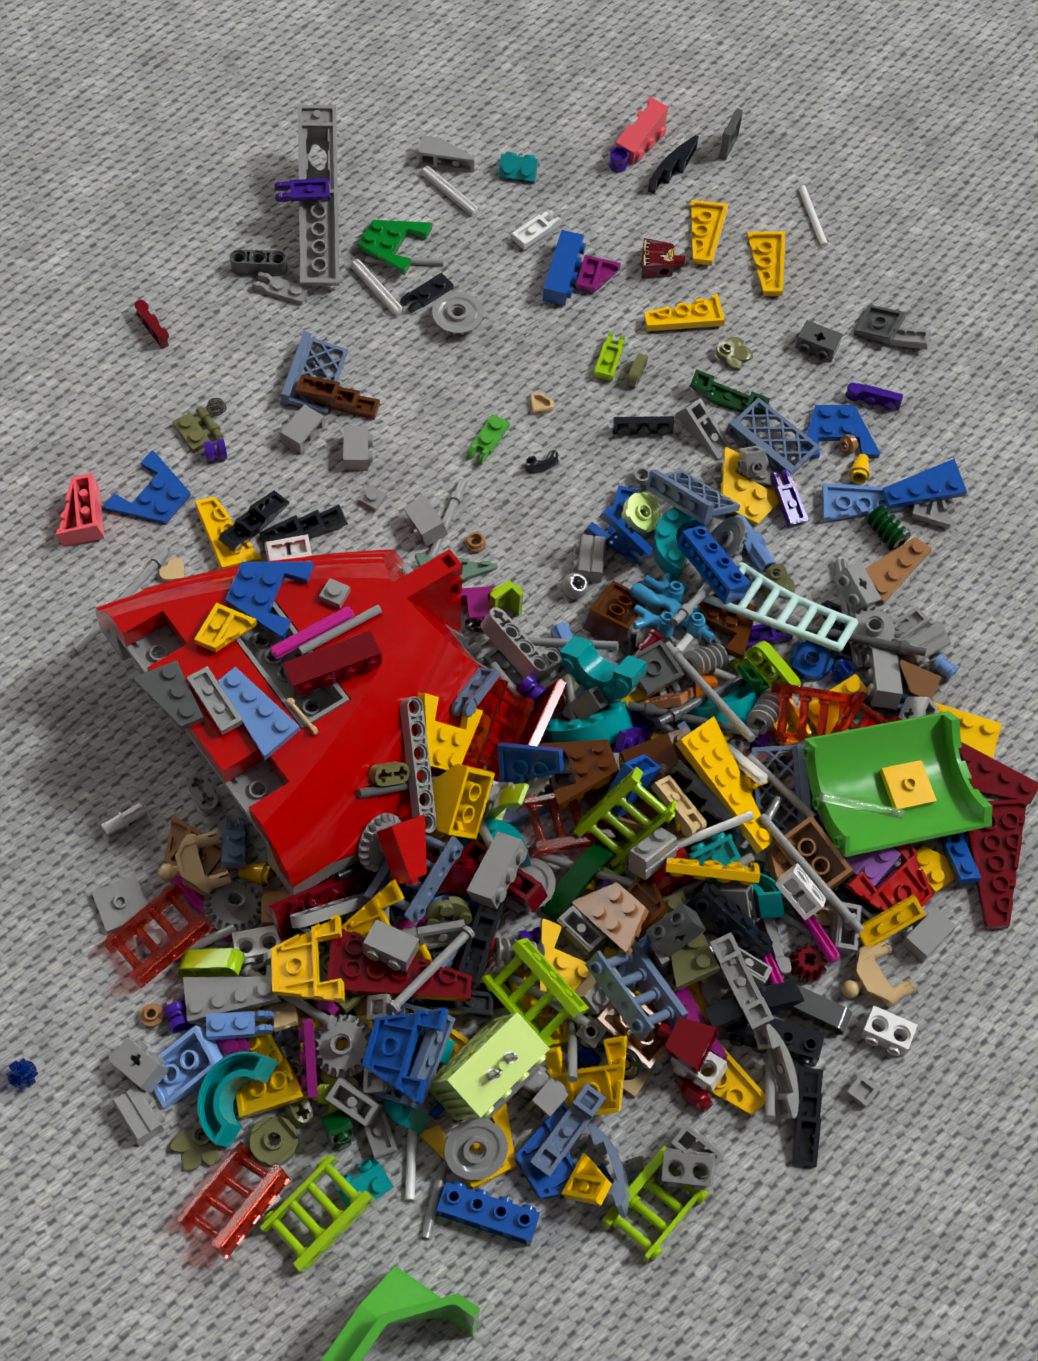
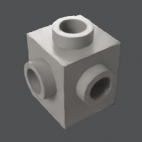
[737,446,769,479]
[576,1014,612,1049]

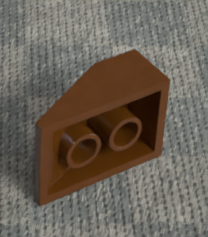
[583,581,646,648]
[620,727,697,790]

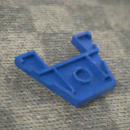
[801,405,880,458]
[103,450,191,525]
[584,506,653,564]
[225,562,314,641]
[362,1008,449,1104]
[514,1101,614,1200]

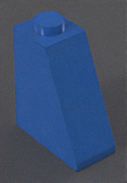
[605,754,662,818]

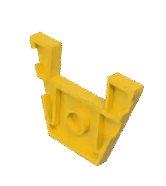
[720,447,797,526]
[418,693,483,771]
[341,879,433,962]
[271,914,345,1003]
[538,918,618,993]
[544,1035,627,1116]
[419,1103,516,1189]

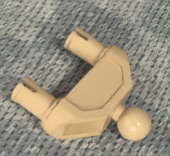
[158,830,231,895]
[841,939,916,1007]

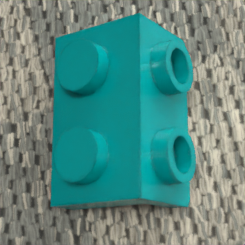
[498,152,539,183]
[687,832,741,866]
[333,1158,394,1208]

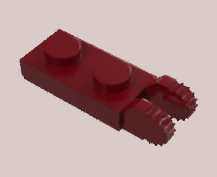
[134,299,169,349]

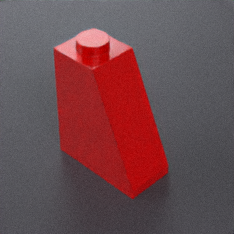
[377,814,427,886]

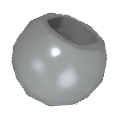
[562,572,588,599]

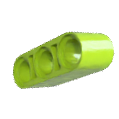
[746,641,801,698]
[177,948,245,979]

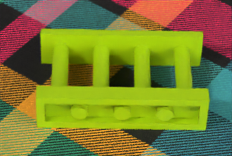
[573,767,677,867]
[482,938,589,1047]
[601,1145,709,1263]
[260,1155,376,1272]

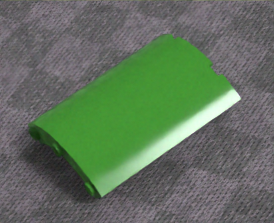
[802,711,992,857]

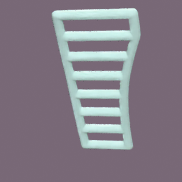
[697,562,858,652]

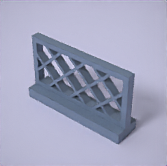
[280,331,348,415]
[726,397,820,477]
[646,469,740,525]
[752,743,811,836]
[369,1003,455,1111]

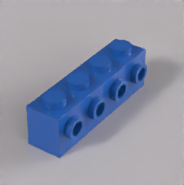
[543,230,586,306]
[677,525,750,604]
[437,1181,540,1246]

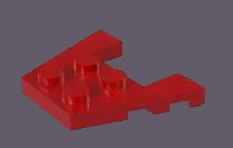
[845,843,933,912]

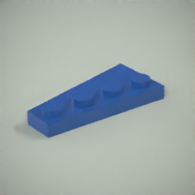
[882,459,967,509]

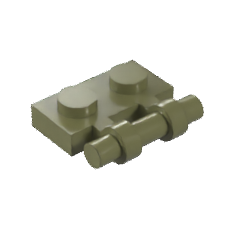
[172,406,223,453]

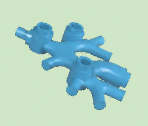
[629,573,715,642]

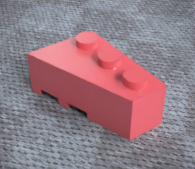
[616,97,668,165]
[56,473,104,547]

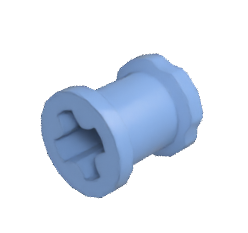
[930,654,959,682]

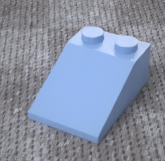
[154,1026,224,1108]

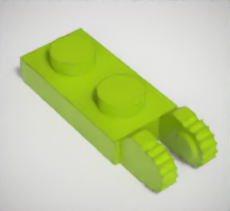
[593,332,625,382]

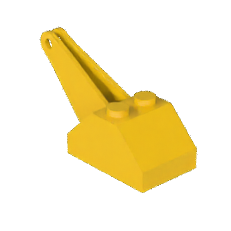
[425,764,495,854]

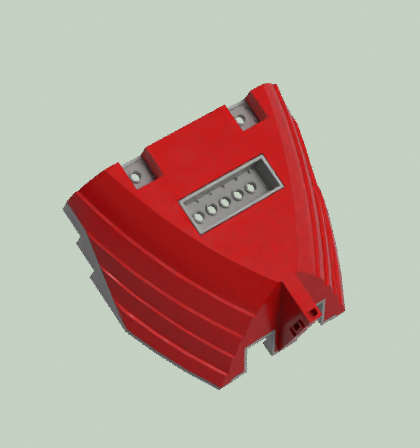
[96,549,517,895]

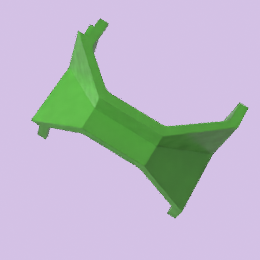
[321,1266,480,1361]

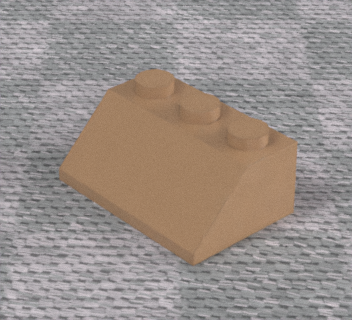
[775,815,855,889]
[596,988,667,1070]

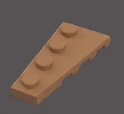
[865,537,932,605]

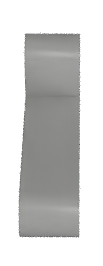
[481,607,562,682]

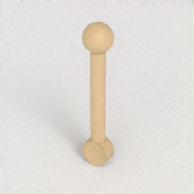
[286,698,319,735]

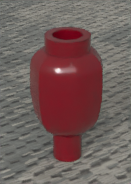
[674,1076,714,1113]

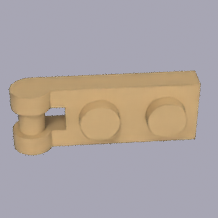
[651,775,707,837]

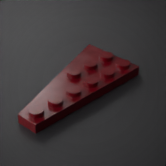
[958,742,1038,804]
[966,799,1028,930]
[268,869,378,943]
[327,929,472,1002]

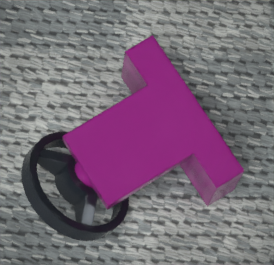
[460,586,496,632]

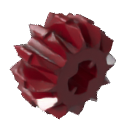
[789,943,828,984]

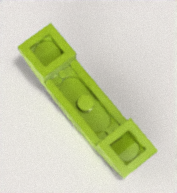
[487,783,530,821]

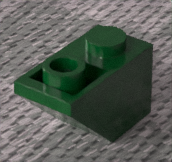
[320,1109,355,1150]

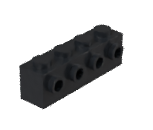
[684,879,773,960]
[724,1018,825,1067]

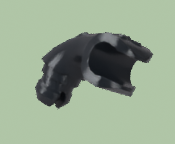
[525,450,559,473]

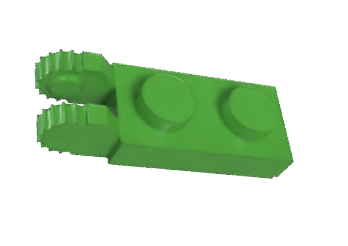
[466,414,510,465]

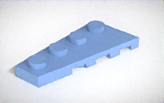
[822,483,905,522]
[218,667,300,760]

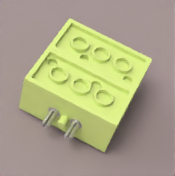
[429,1012,550,1121]

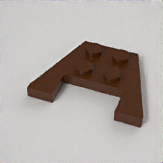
[681,593,757,661]
[538,739,619,810]
[591,857,669,942]

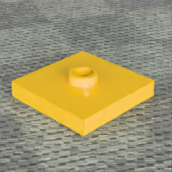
[879,760,937,812]

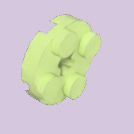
[622,492,662,535]

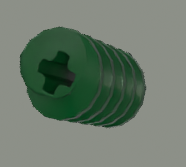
[866,504,911,549]

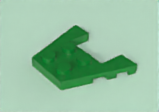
[358,220,432,275]

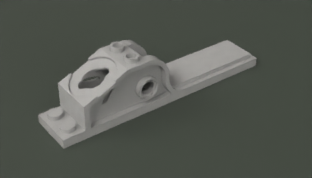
[298,104,340,286]

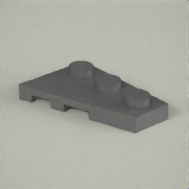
[133,660,204,730]

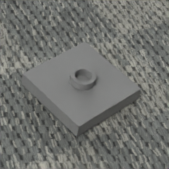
[92,875,151,934]

